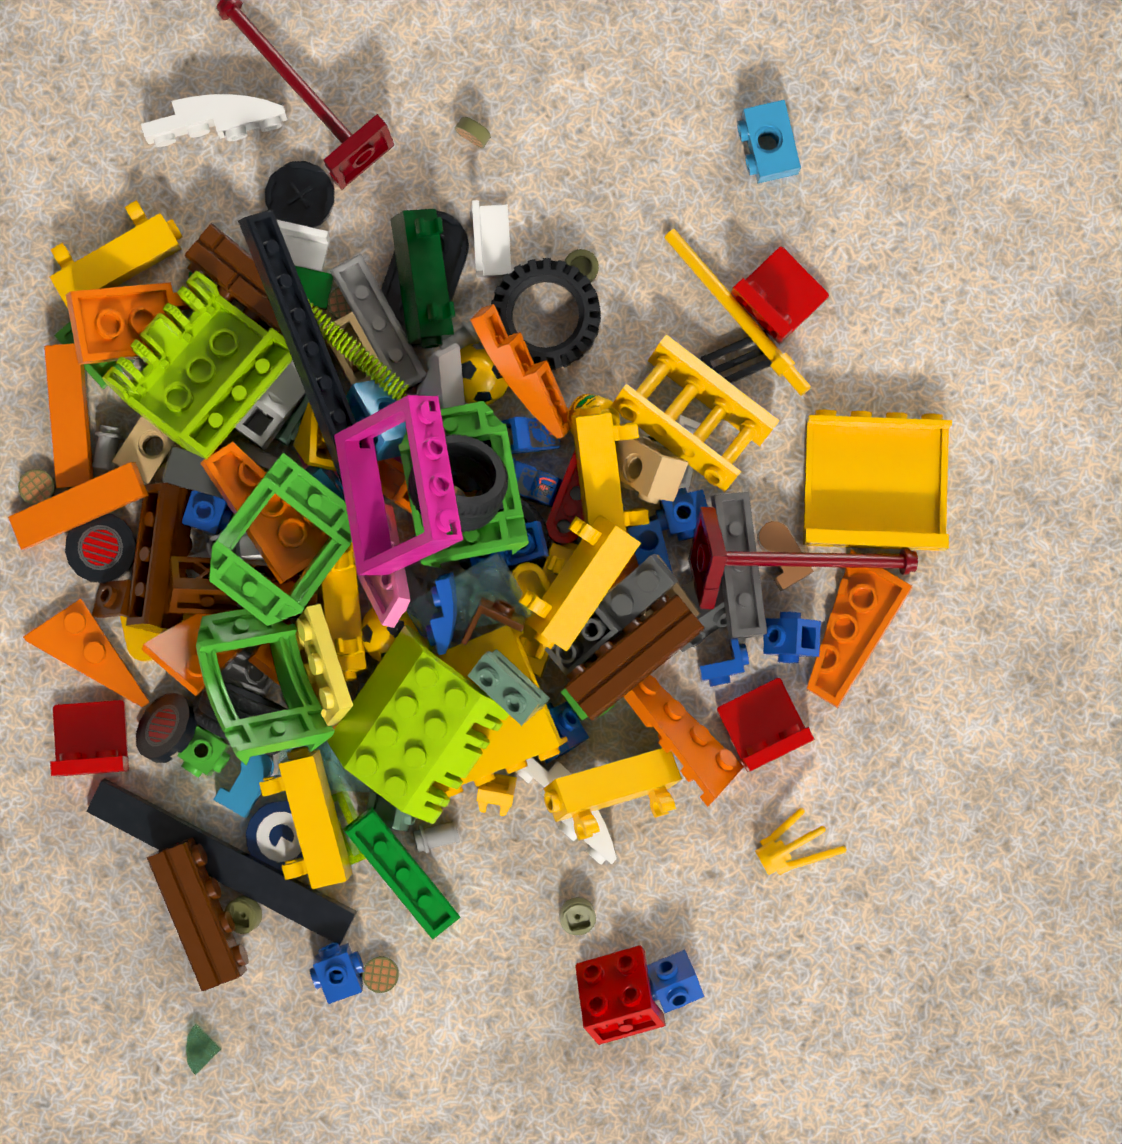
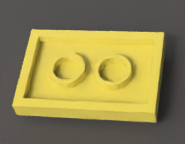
[295,604,353,726]

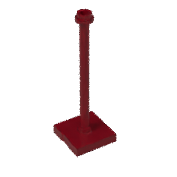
[216,0,395,191]
[688,507,918,609]

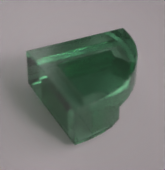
[186,1023,222,1075]

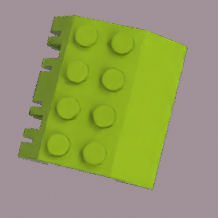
[102,271,292,460]
[327,625,509,824]

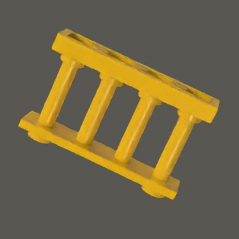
[611,334,780,492]

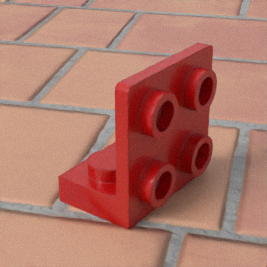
[731,246,829,345]
[717,678,815,772]
[50,700,129,777]
[575,945,666,1045]

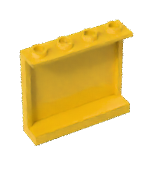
[803,409,952,551]
[432,626,568,797]

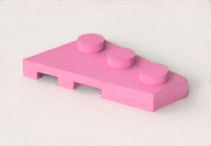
[355,504,411,628]

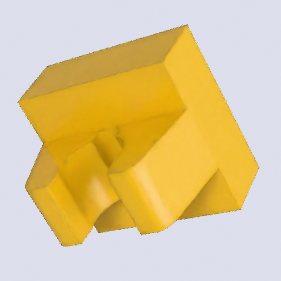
[476,773,517,816]

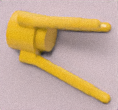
[755,808,847,876]

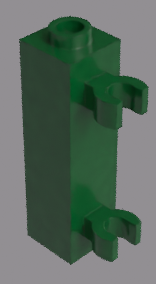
[390,209,456,349]

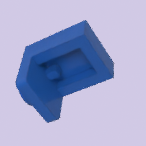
[182,490,233,536]
[698,638,749,687]

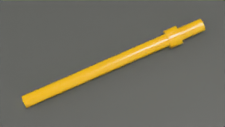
[664,229,811,396]

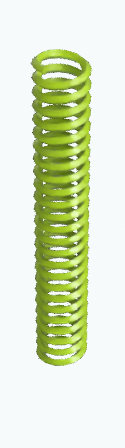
[308,299,409,401]

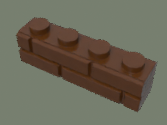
[184,223,323,336]
[126,483,193,633]
[564,594,705,721]
[147,837,249,991]

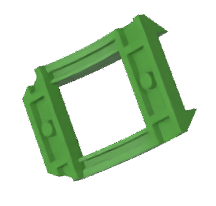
[398,401,529,568]
[209,453,352,626]
[196,609,335,765]

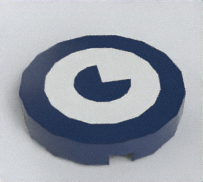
[246,801,303,872]

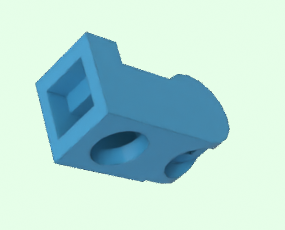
[213,754,274,818]

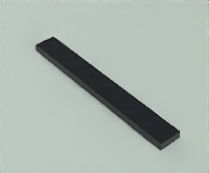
[238,209,362,487]
[86,778,357,946]

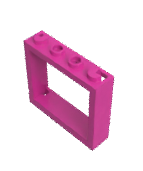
[334,395,463,576]

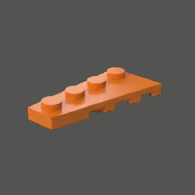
[201,442,329,584]
[807,550,913,709]
[142,575,270,696]
[624,675,744,807]

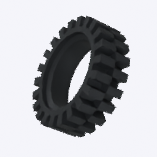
[491,258,601,370]

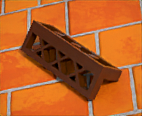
[168,556,318,618]

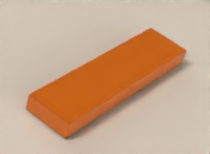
[44,343,94,488]
[8,462,148,550]

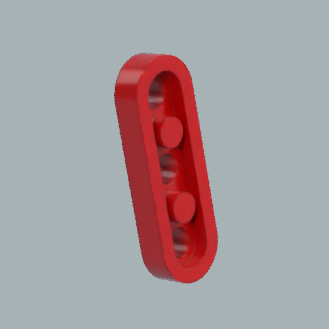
[546,451,584,544]

